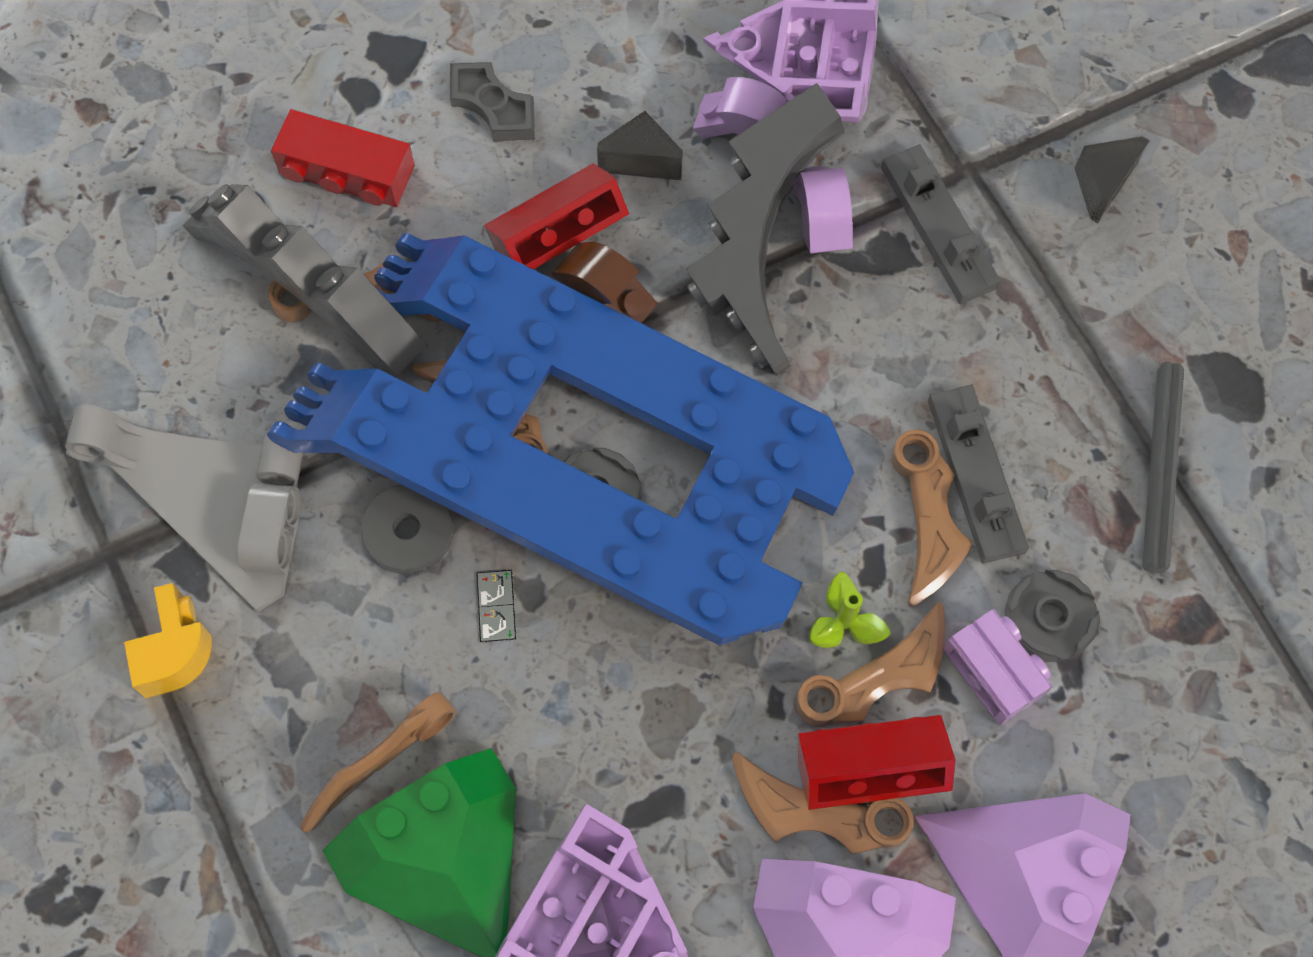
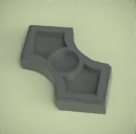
[450,62,535,141]

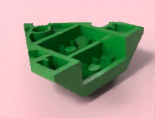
[322,748,517,957]

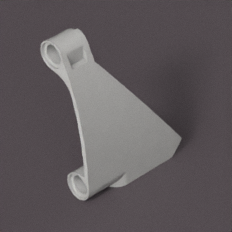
[65,404,304,612]

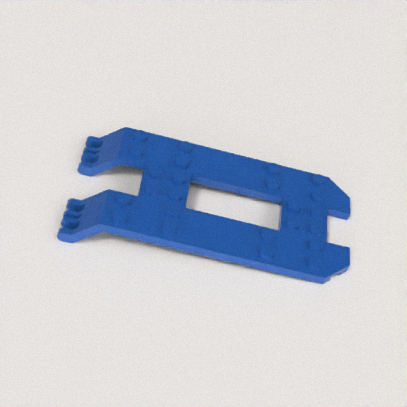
[267,233,854,646]

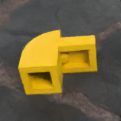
[124,583,212,698]

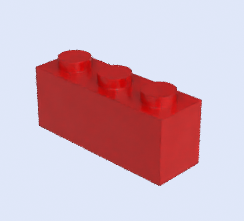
[271,109,415,208]
[484,163,629,270]
[798,715,956,810]

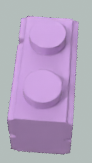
[943,609,1052,726]

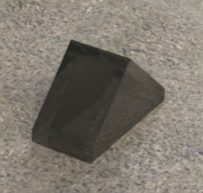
[597,111,683,180]
[1074,136,1150,223]

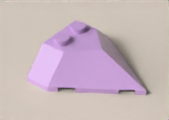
[703,0,879,122]
[914,793,1131,957]
[495,804,688,957]
[753,859,956,957]

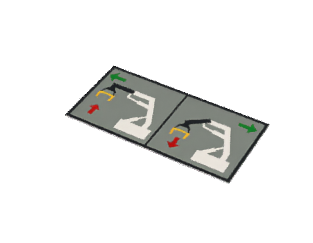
[476,570,516,643]

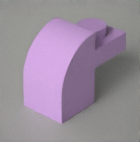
[693,77,789,138]
[794,166,853,253]

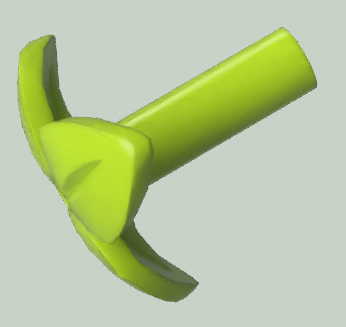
[809,571,891,648]

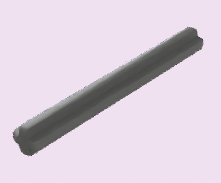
[1142,362,1184,573]

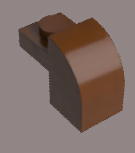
[552,242,658,323]

